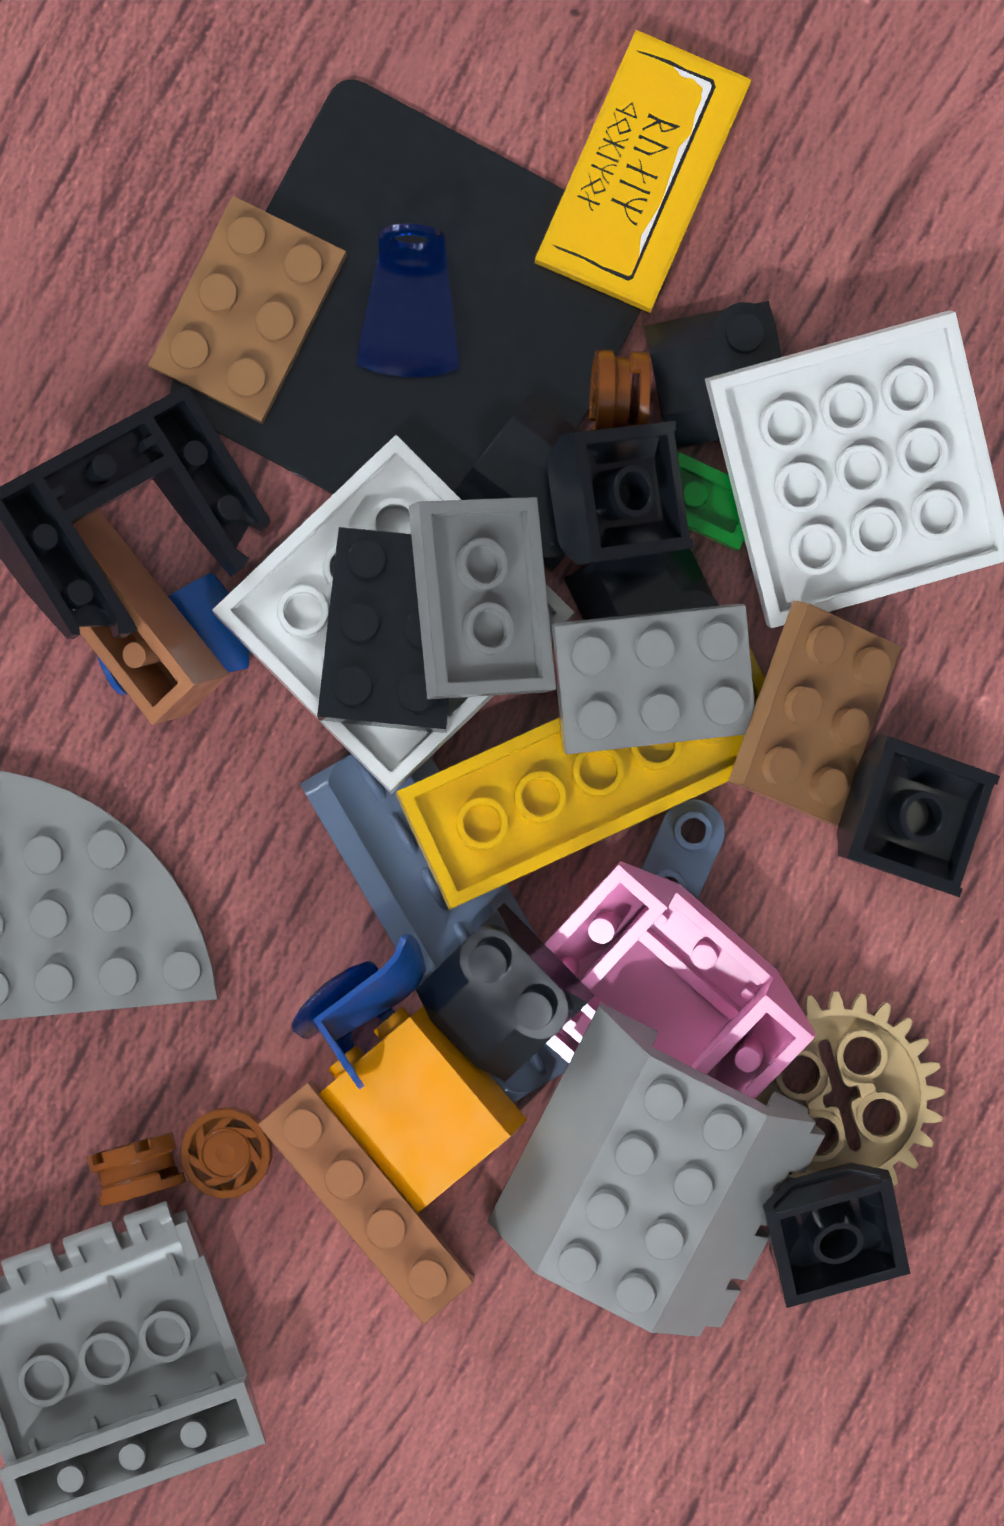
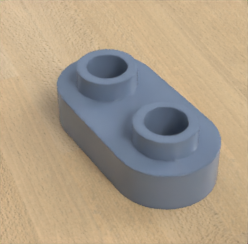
[641,799,725,899]

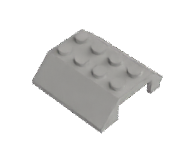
[487,1002,825,1337]
[0,1200,266,1526]

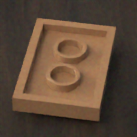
[148,195,347,424]
[728,601,901,826]

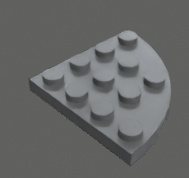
[0,771,219,1020]

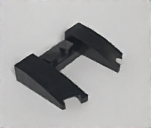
[0,385,271,639]

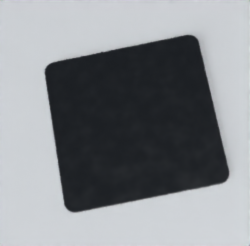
[171,80,642,494]

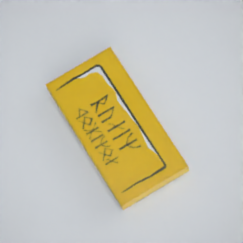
[534,30,752,313]

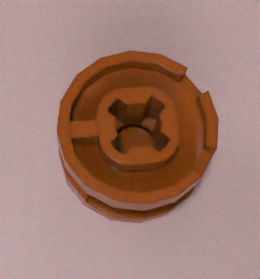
[589,350,651,430]
[180,1107,273,1199]
[86,1132,186,1207]

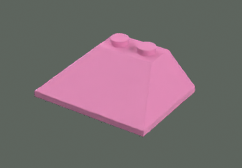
[545,861,816,1099]

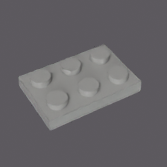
[409,497,556,699]
[551,603,755,754]

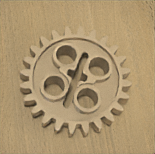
[755,991,945,1186]

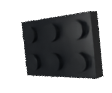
[317,527,450,733]

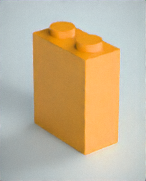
[318,1006,528,1213]

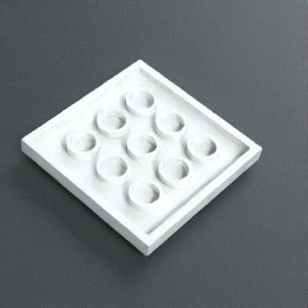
[705,310,1004,628]
[212,435,575,794]

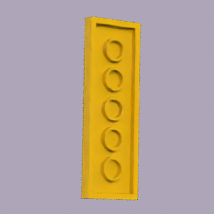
[395,646,765,910]

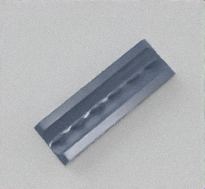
[300,754,569,1103]

